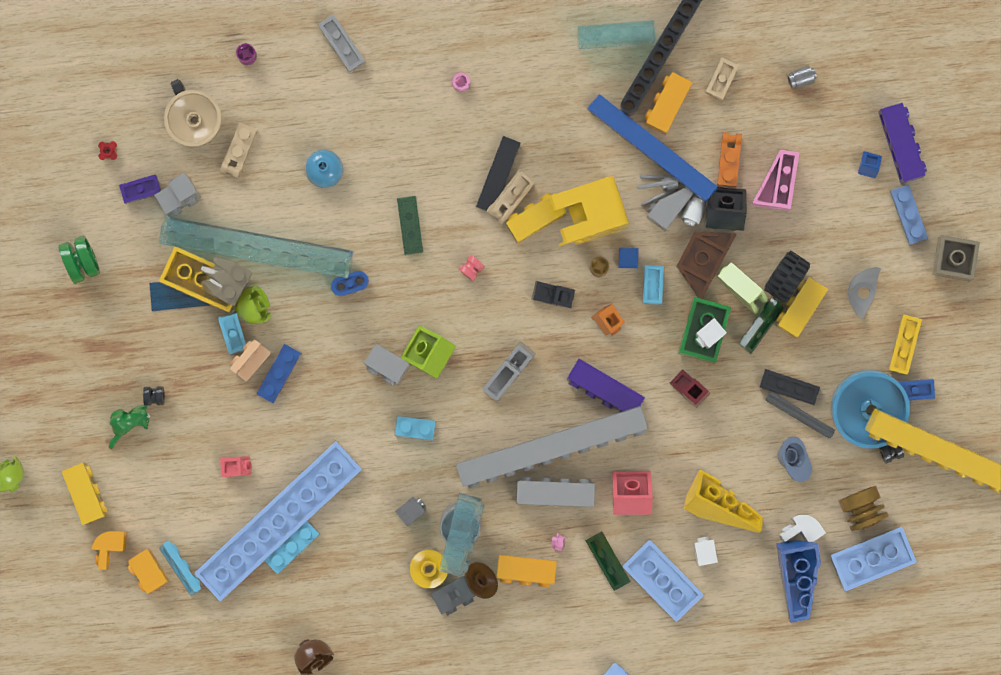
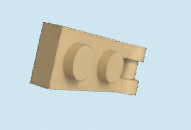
[220,122,258,178]
[487,170,535,224]

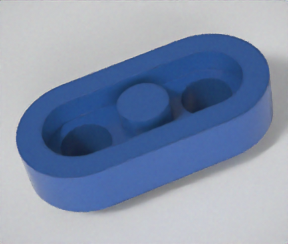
[331,271,369,296]

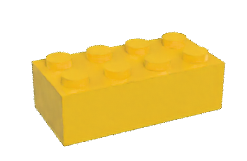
[159,246,234,313]

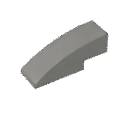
[482,342,536,401]

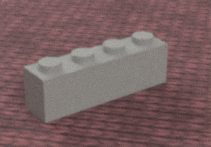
[517,477,595,507]

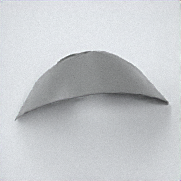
[848,267,881,319]

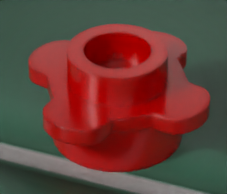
[98,141,117,160]

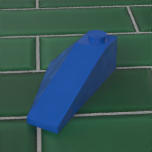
[776,540,821,623]

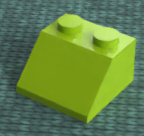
[400,325,456,379]

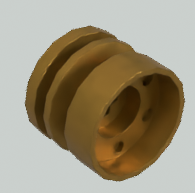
[839,486,889,531]

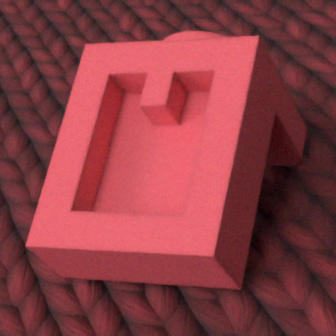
[220,456,252,477]

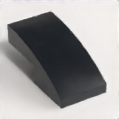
[531,281,575,309]

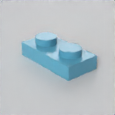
[218,312,246,355]
[395,416,436,440]

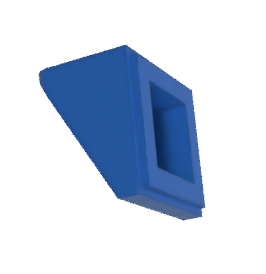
[858,151,882,178]
[618,248,639,269]

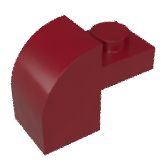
[670,369,710,408]

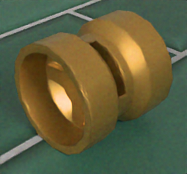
[590,256,610,277]

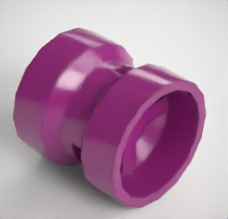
[236,43,257,65]

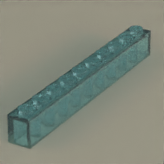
[159,216,354,278]

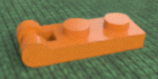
[717,132,742,187]

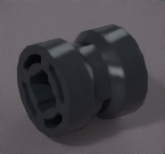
[143,386,165,406]
[879,445,904,464]

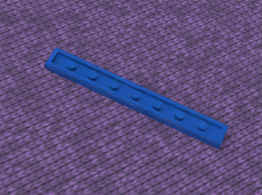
[587,94,718,203]

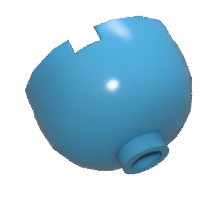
[305,150,343,188]

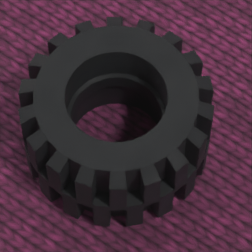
[764,250,810,303]

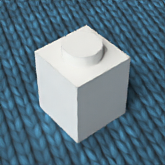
[695,318,727,349]
[693,536,718,566]

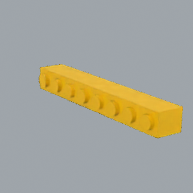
[865,408,1001,493]

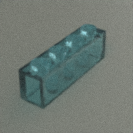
[577,20,655,50]
[439,493,484,577]

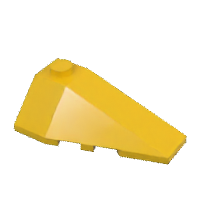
[684,469,763,533]

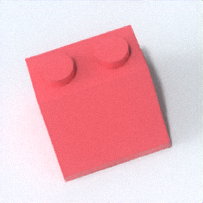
[612,471,653,515]

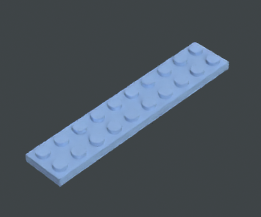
[194,442,362,601]

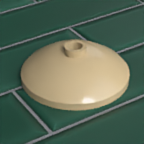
[164,90,222,147]

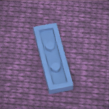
[890,185,928,245]

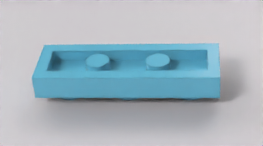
[265,521,320,574]
[159,541,201,596]

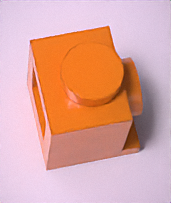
[591,304,625,336]

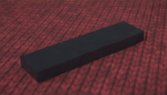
[476,136,521,211]

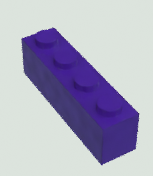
[878,102,927,184]
[567,359,645,413]

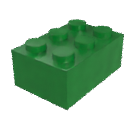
[678,297,731,364]

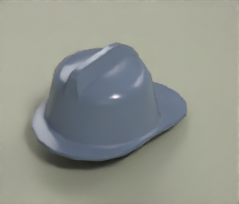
[777,437,812,482]

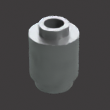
[787,65,817,89]

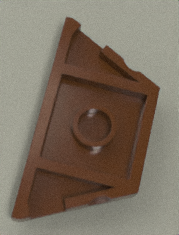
[676,232,736,299]

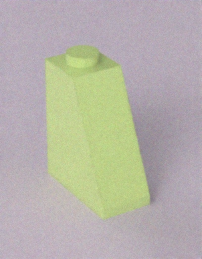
[718,263,769,317]

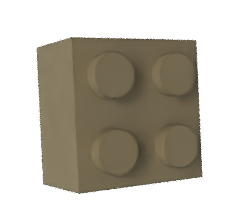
[932,235,980,282]

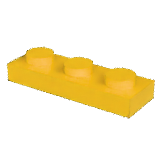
[888,314,922,375]

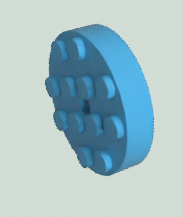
[831,370,910,448]

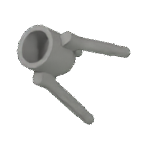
[637,174,678,206]

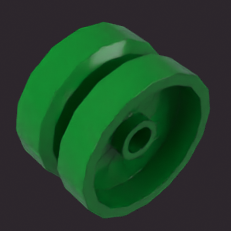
[58,235,100,284]

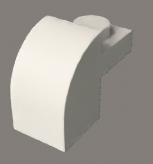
[779,515,826,542]

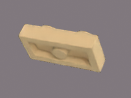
[705,58,739,101]

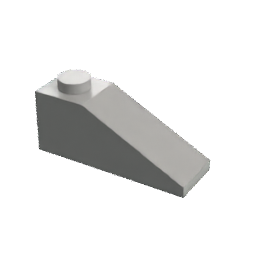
[647,187,694,231]

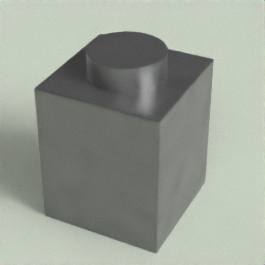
[395,497,426,526]

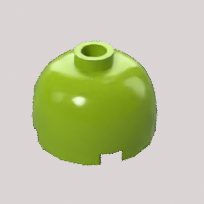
[235,285,271,324]
[0,456,24,493]

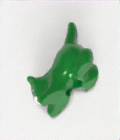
[109,405,150,449]

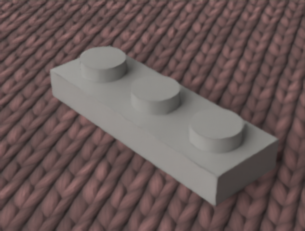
[318,14,365,73]

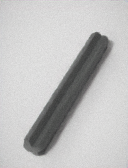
[766,392,835,438]

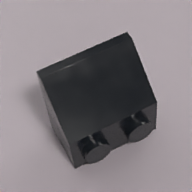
[706,187,747,231]

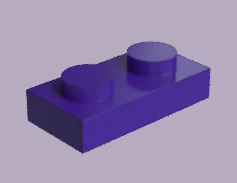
[119,174,161,204]

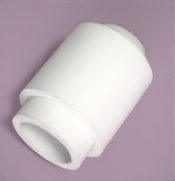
[681,197,706,227]

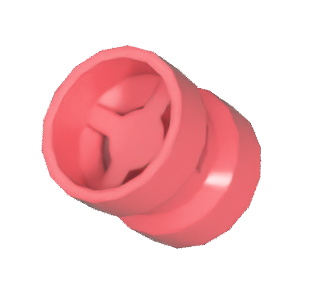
[459,255,485,281]

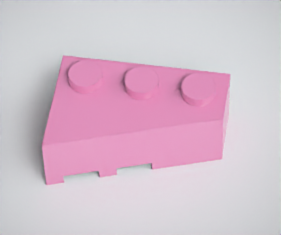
[751,150,799,212]

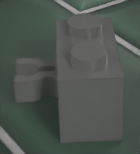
[431,575,476,616]

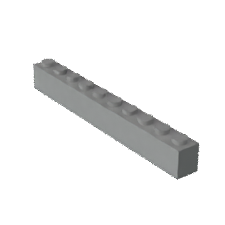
[456,406,648,488]

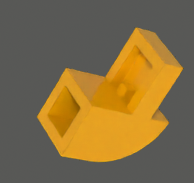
[92,531,127,570]

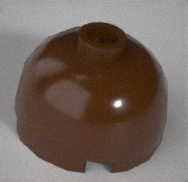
[294,639,334,675]

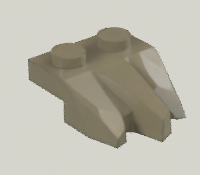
[201,256,253,307]

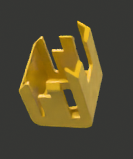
[543,176,630,247]

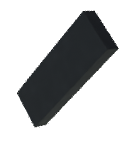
[759,369,820,406]

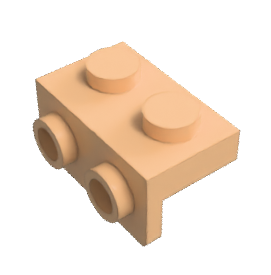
[230,339,271,382]

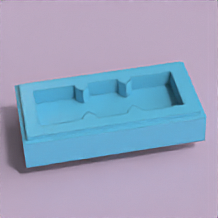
[643,265,664,305]

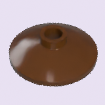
[465,562,498,599]

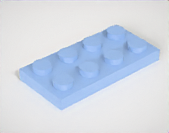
[830,527,917,591]
[622,539,704,622]

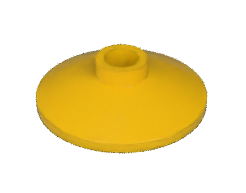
[409,550,448,588]

